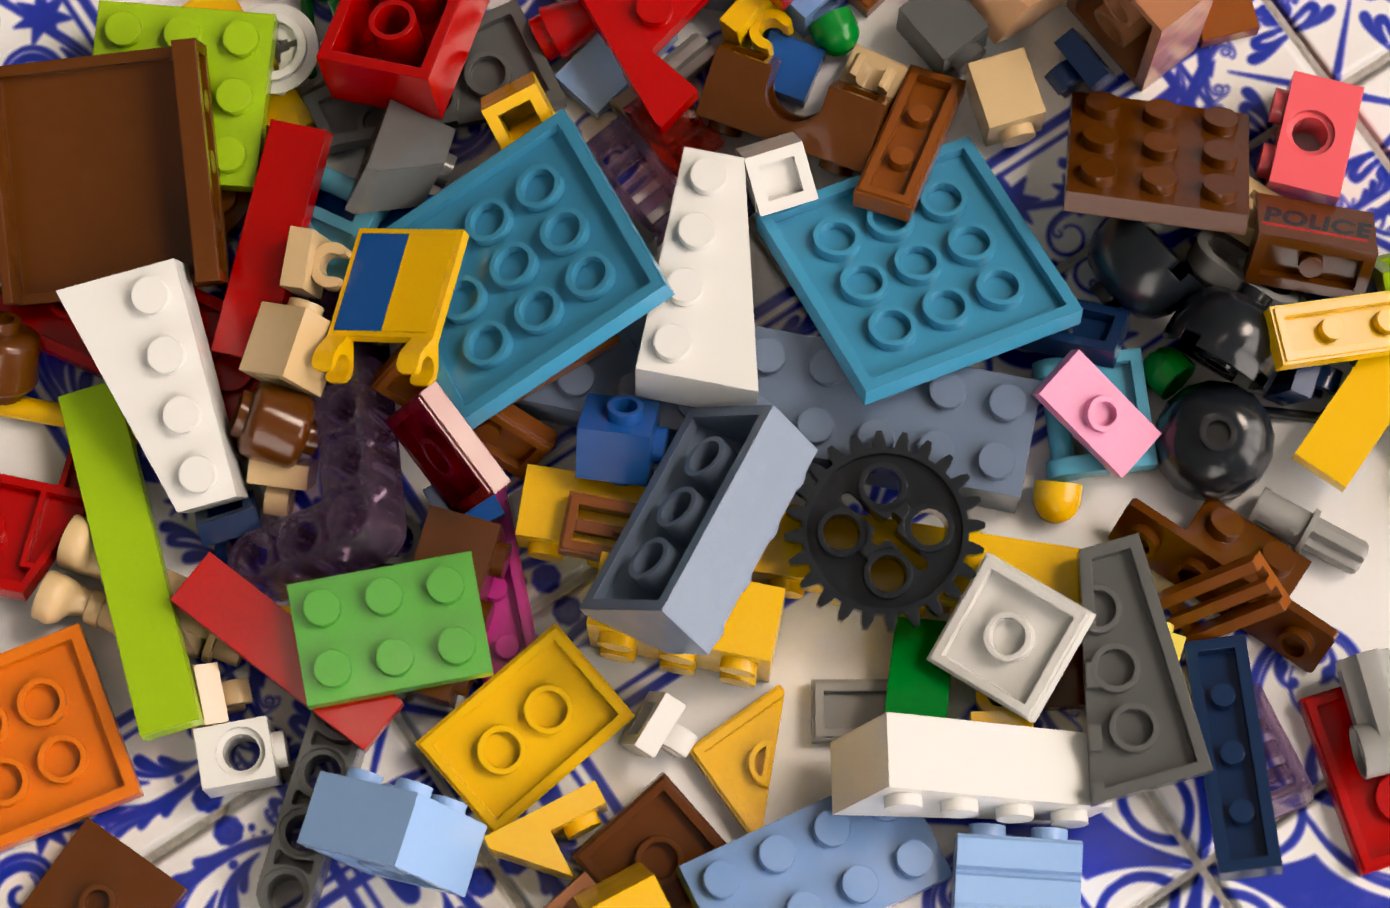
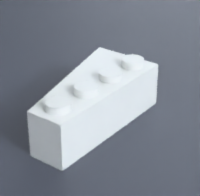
[635,146,758,408]
[56,258,249,514]
[830,712,1112,829]

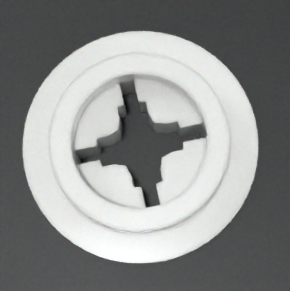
[245,3,320,97]

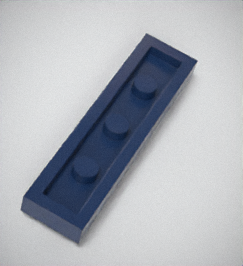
[1184,634,1283,882]

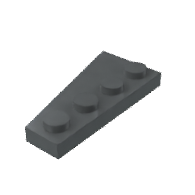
[302,0,567,154]
[1077,533,1213,808]

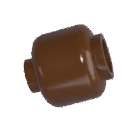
[0,311,41,405]
[229,381,324,469]

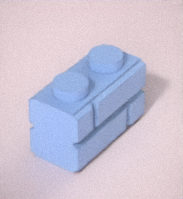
[951,823,1083,908]

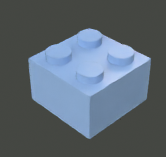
[297,766,487,897]

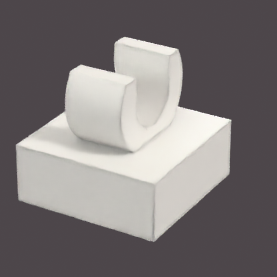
[618,691,699,758]

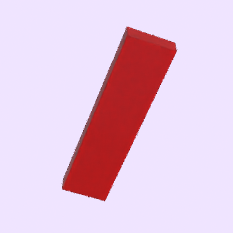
[211,119,333,359]
[170,551,404,754]

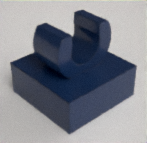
[1044,28,1119,99]
[1262,364,1343,406]
[195,489,262,565]

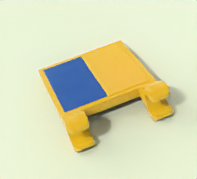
[311,228,469,387]

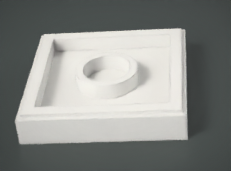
[926,552,1097,723]

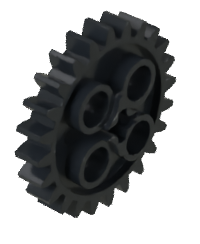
[784,431,986,633]

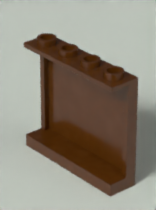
[0,38,230,308]

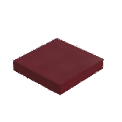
[386,381,511,514]

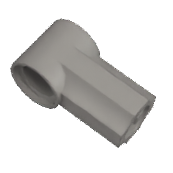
[1335,648,1390,779]

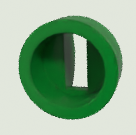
[808,6,860,57]
[1143,347,1196,400]

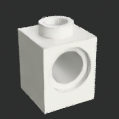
[736,131,819,216]
[193,715,291,798]

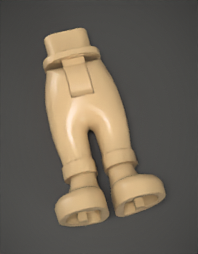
[31,514,242,667]

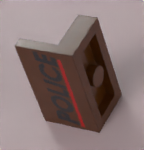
[1243,192,1379,298]

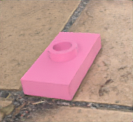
[1032,349,1162,478]

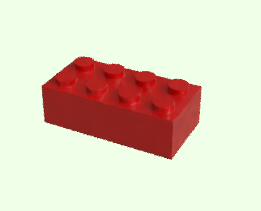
[316,0,490,120]

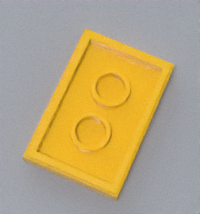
[415,622,635,833]

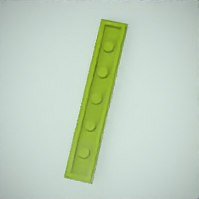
[58,382,205,742]

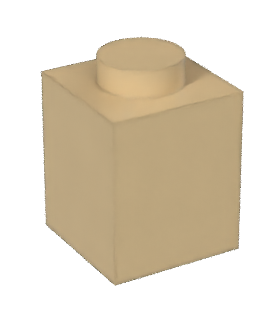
[964,47,1046,148]
[239,297,331,397]

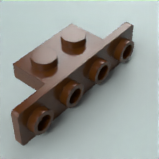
[1108,498,1339,673]

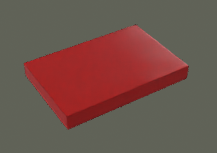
[1297,686,1390,877]

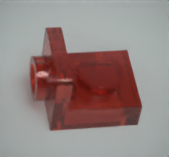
[622,97,724,177]

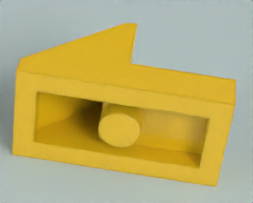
[484,780,608,882]

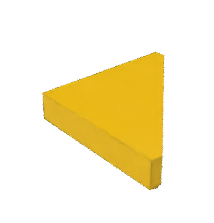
[689,684,785,835]

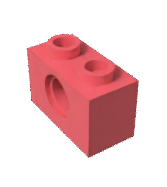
[1255,71,1365,206]

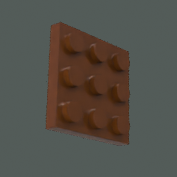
[1063,91,1249,235]

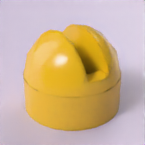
[1033,480,1083,524]

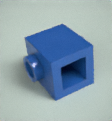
[575,393,669,487]

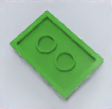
[287,551,494,710]

